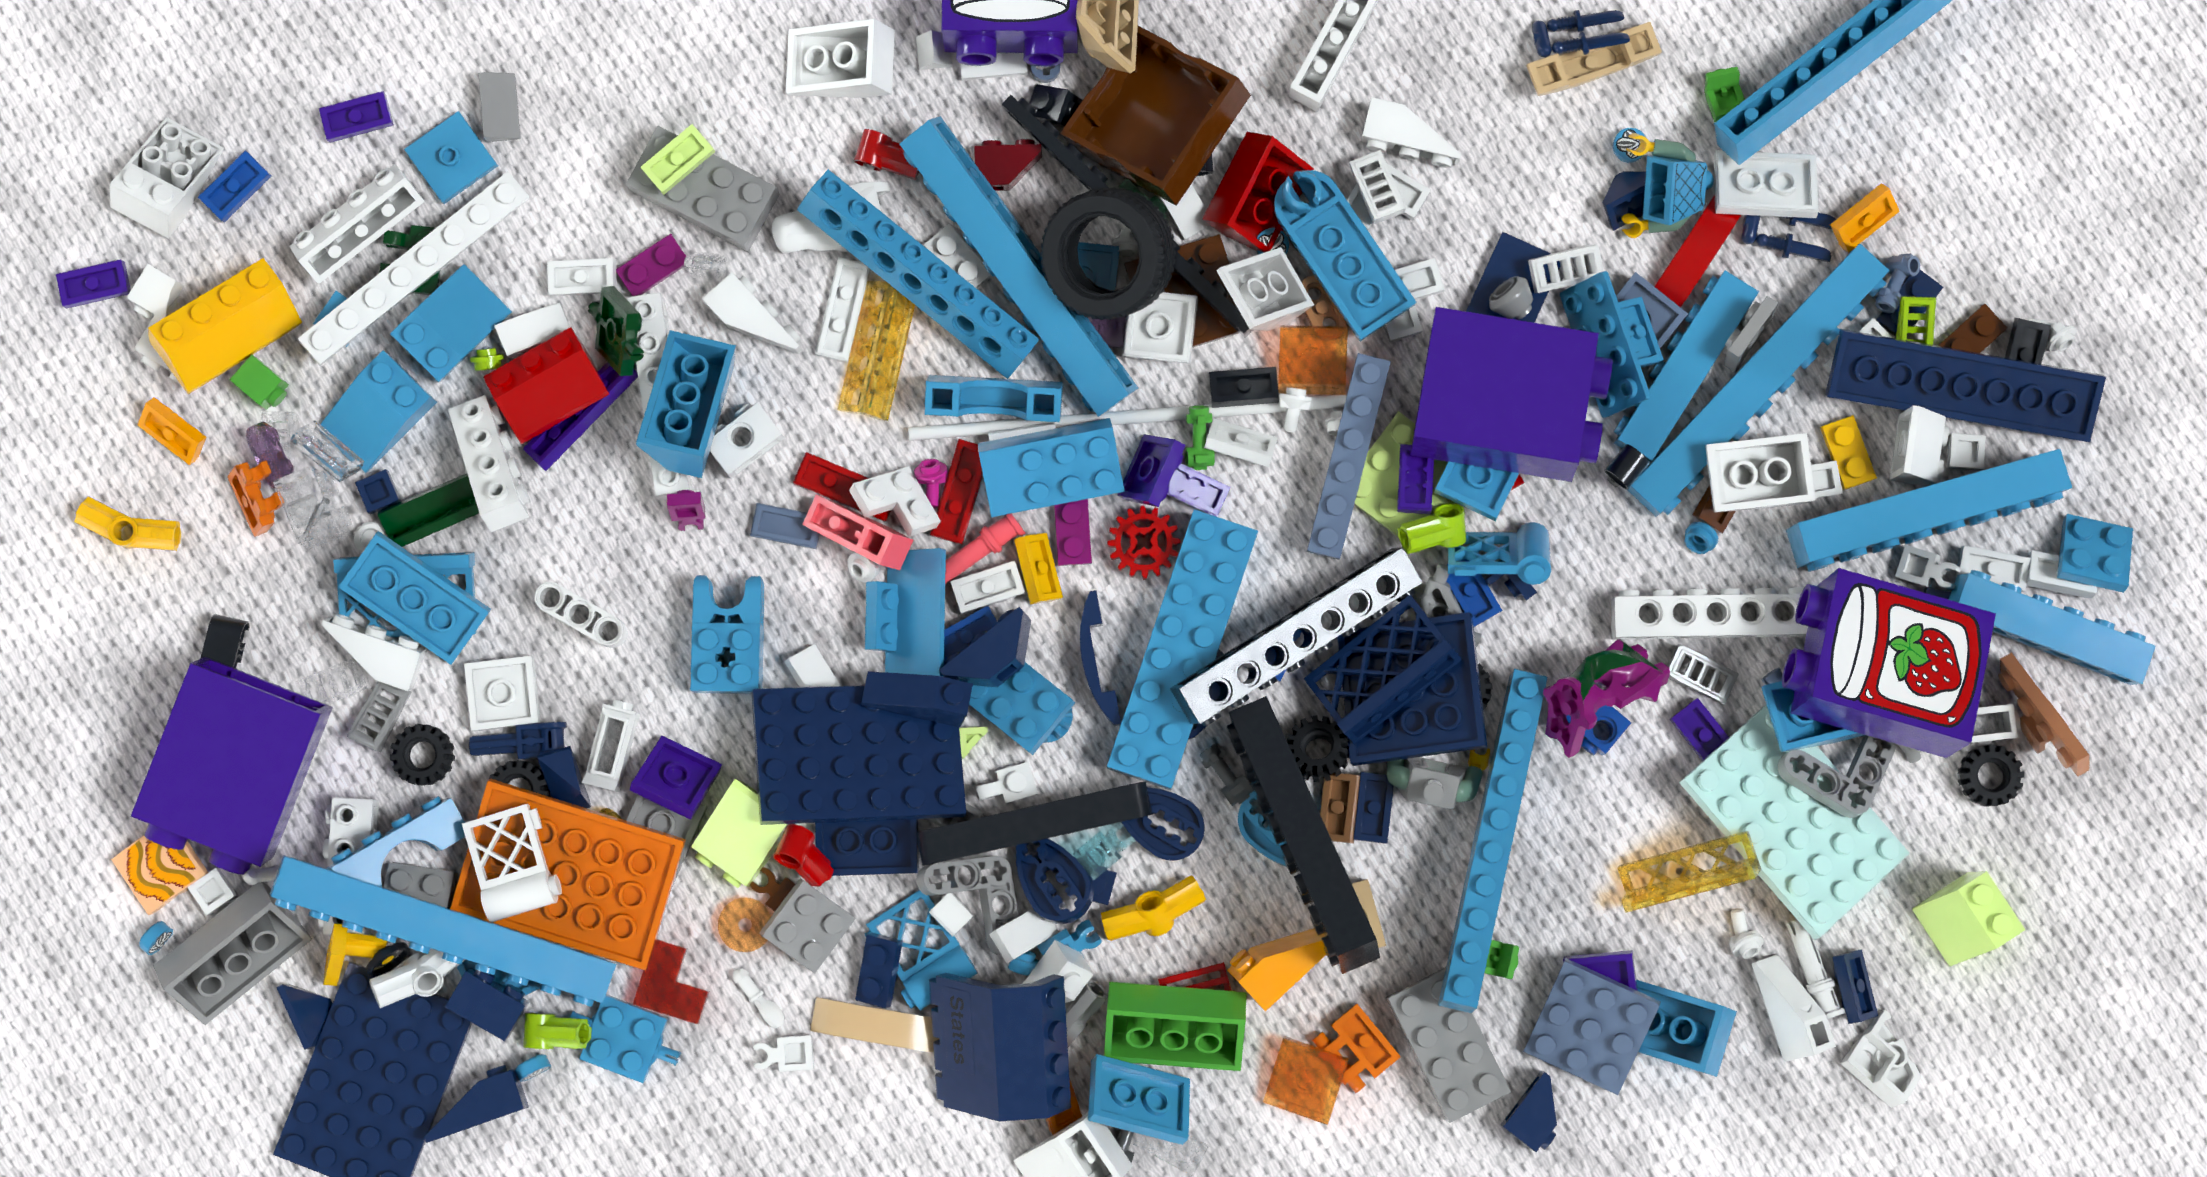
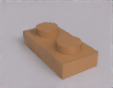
[1320,773,1361,844]

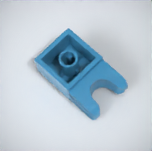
[690,575,764,694]

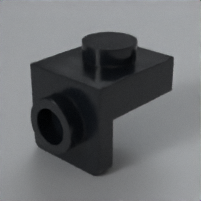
[1029,84,1083,128]

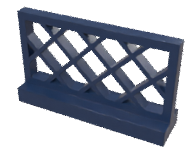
[1304,595,1462,744]

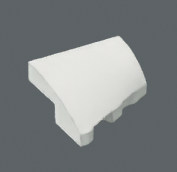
[1840,1010,1921,1108]

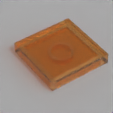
[1278,325,1348,395]
[1263,1036,1349,1125]

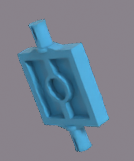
[570,994,681,1083]

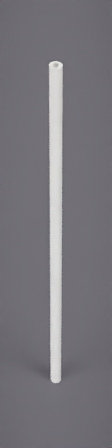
[908,394,1347,441]

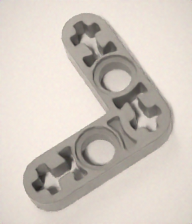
[1777,735,1896,818]
[916,856,1018,955]

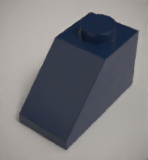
[1500,1071,1557,1152]

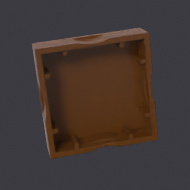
[1060,26,1251,206]

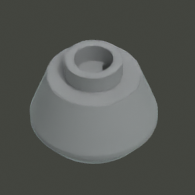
[1489,276,1533,320]

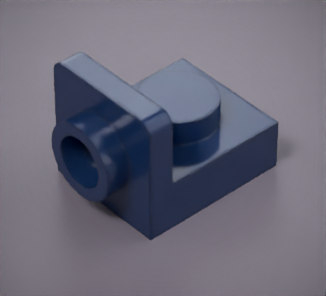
[1485,560,1537,601]

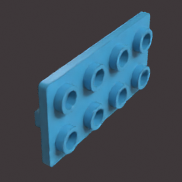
[1560,271,1664,418]
[865,548,946,677]

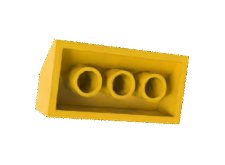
[148,258,302,394]

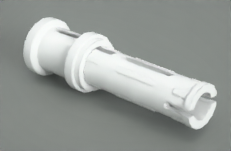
[1786,920,1846,1019]

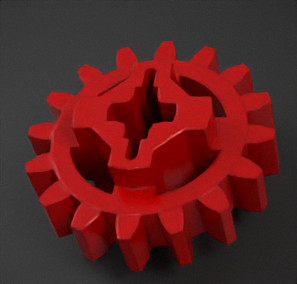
[1107,505,1181,580]

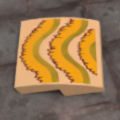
[111,835,209,915]

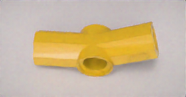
[74,496,181,551]
[1101,875,1206,941]

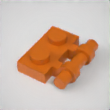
[1312,1003,1401,1093]

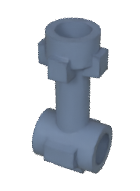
[1875,253,1920,313]

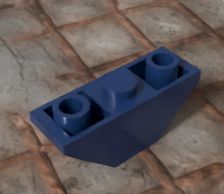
[939,607,1031,687]

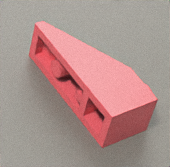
[802,494,913,570]

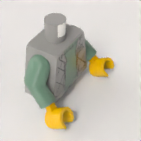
[1387,748,1490,809]

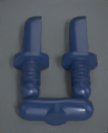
[1532,10,1630,58]
[1741,212,1836,262]

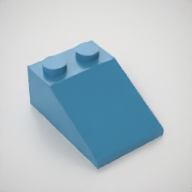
[390,264,512,382]
[319,350,437,473]
[1761,681,1866,752]
[1636,980,1737,1077]

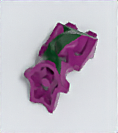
[1543,639,1670,758]

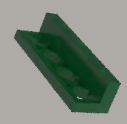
[377,473,480,547]

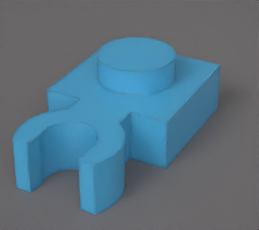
[1037,920,1102,959]

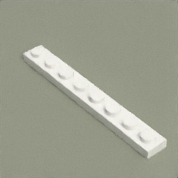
[298,171,529,366]

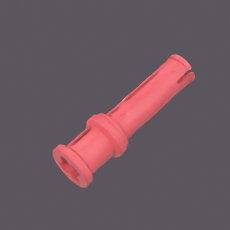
[945,513,1026,585]

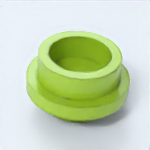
[470,348,504,371]

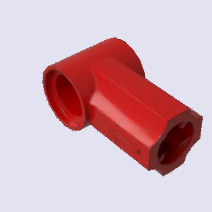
[853,129,919,180]
[774,824,834,887]

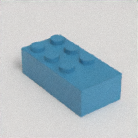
[978,418,1125,517]

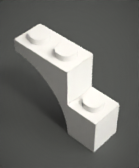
[127,264,184,385]

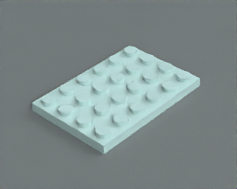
[1679,705,1910,940]

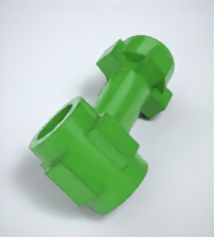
[1184,405,1215,470]

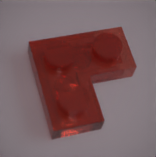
[633,939,710,1024]

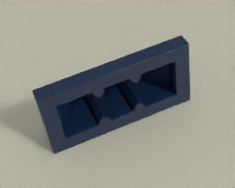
[1602,171,1646,231]
[538,746,591,808]
[276,984,333,1050]

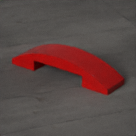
[1654,194,1741,308]

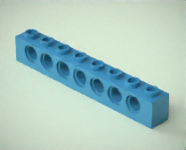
[797,169,1040,379]

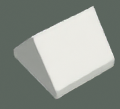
[916,30,952,70]
[929,893,974,937]

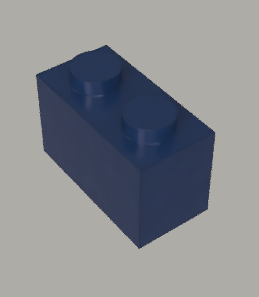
[445,968,530,1041]

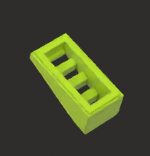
[1896,296,1936,345]

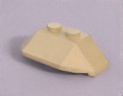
[1076,0,1139,73]

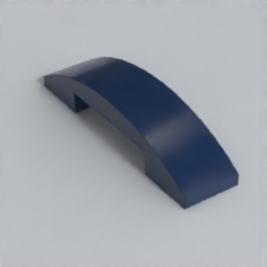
[1080,590,1121,726]

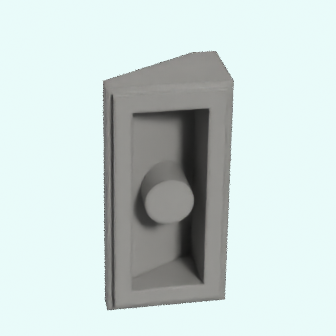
[478,72,521,142]

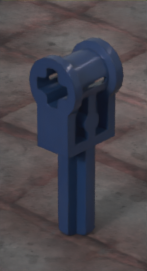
[469,722,567,760]

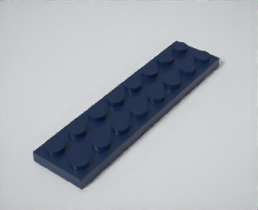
[1825,329,2106,442]

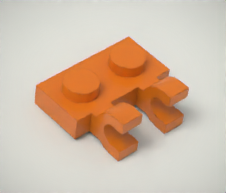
[227,461,285,537]

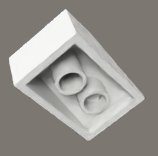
[786,19,895,98]
[1216,247,1314,331]
[1705,433,1815,513]

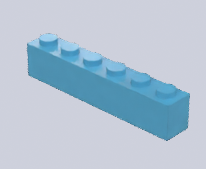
[1613,270,1759,462]
[1949,570,2156,685]

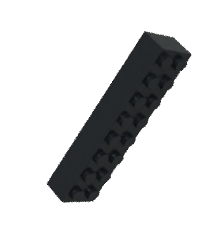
[1226,696,1380,974]

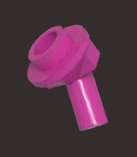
[914,459,947,508]

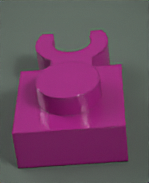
[667,490,706,531]

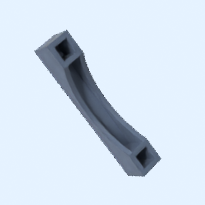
[1307,353,1391,560]

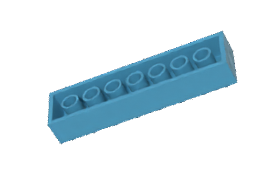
[1786,449,2072,572]
[1107,509,1258,790]

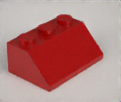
[1202,131,1314,253]
[483,327,609,444]

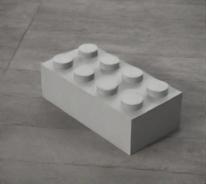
[626,126,780,252]
[1385,967,1511,1123]

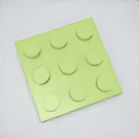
[1354,411,1456,552]

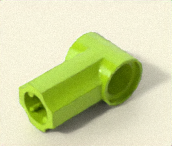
[1398,503,1466,554]
[523,1013,592,1049]

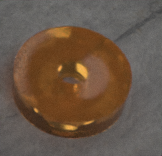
[718,898,772,952]

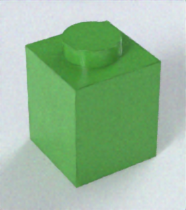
[230,354,289,410]

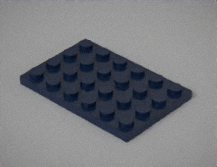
[751,686,966,825]
[273,962,472,1177]

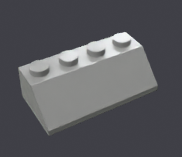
[153,882,312,1025]

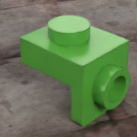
[1704,67,1745,122]
[1485,940,1519,979]

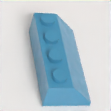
[636,330,736,478]

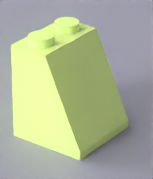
[691,779,788,888]
[1912,871,2025,966]

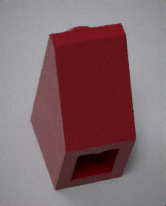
[974,139,1042,191]

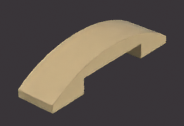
[1526,22,1662,96]
[810,997,940,1053]

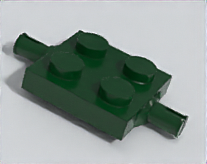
[588,286,644,376]

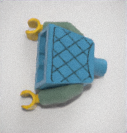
[1621,133,1714,238]

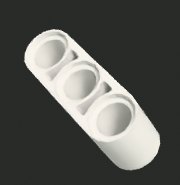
[534,582,627,648]

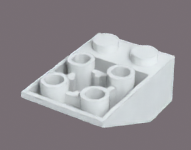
[110,117,224,239]
[1013,1113,1133,1177]

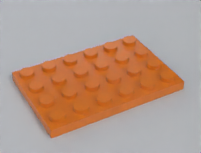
[450,779,686,971]

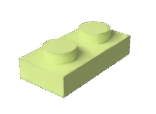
[641,124,715,195]

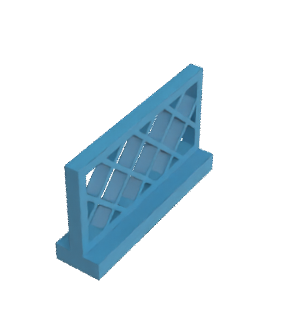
[333,552,476,638]

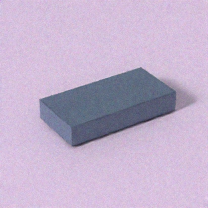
[750,503,820,550]

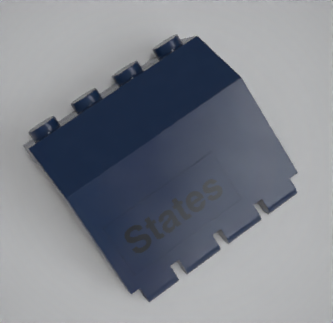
[929,973,1071,1122]

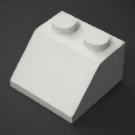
[1890,405,1949,486]

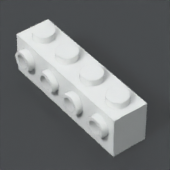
[289,164,425,284]
[448,395,530,532]
[318,798,379,935]

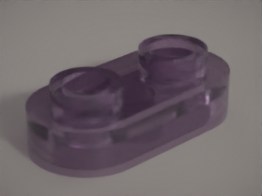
[246,422,294,489]

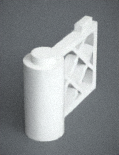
[462,804,562,922]

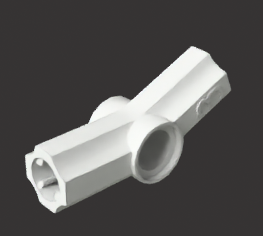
[369,948,466,1008]

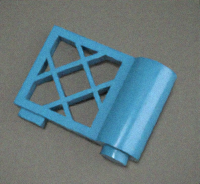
[1448,522,1551,585]
[865,890,978,1011]

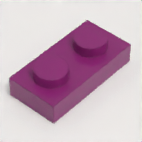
[616,234,690,296]
[1054,499,1092,566]

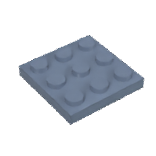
[1523,958,1661,1095]

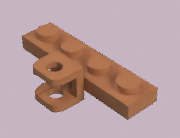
[1998,652,2090,777]

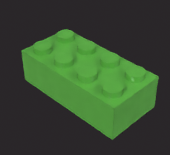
[1104,982,1247,1071]

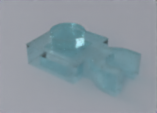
[1073,822,1135,880]

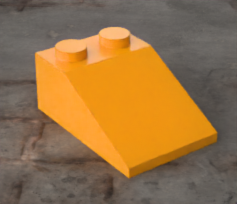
[1227,928,1326,1012]

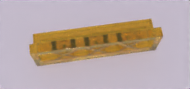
[837,281,915,421]
[1617,831,1761,913]

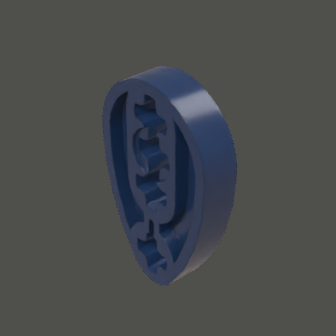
[1121,787,1205,861]
[1016,838,1094,924]

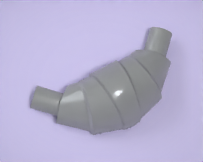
[1420,564,1482,647]

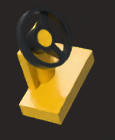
[323,923,410,986]

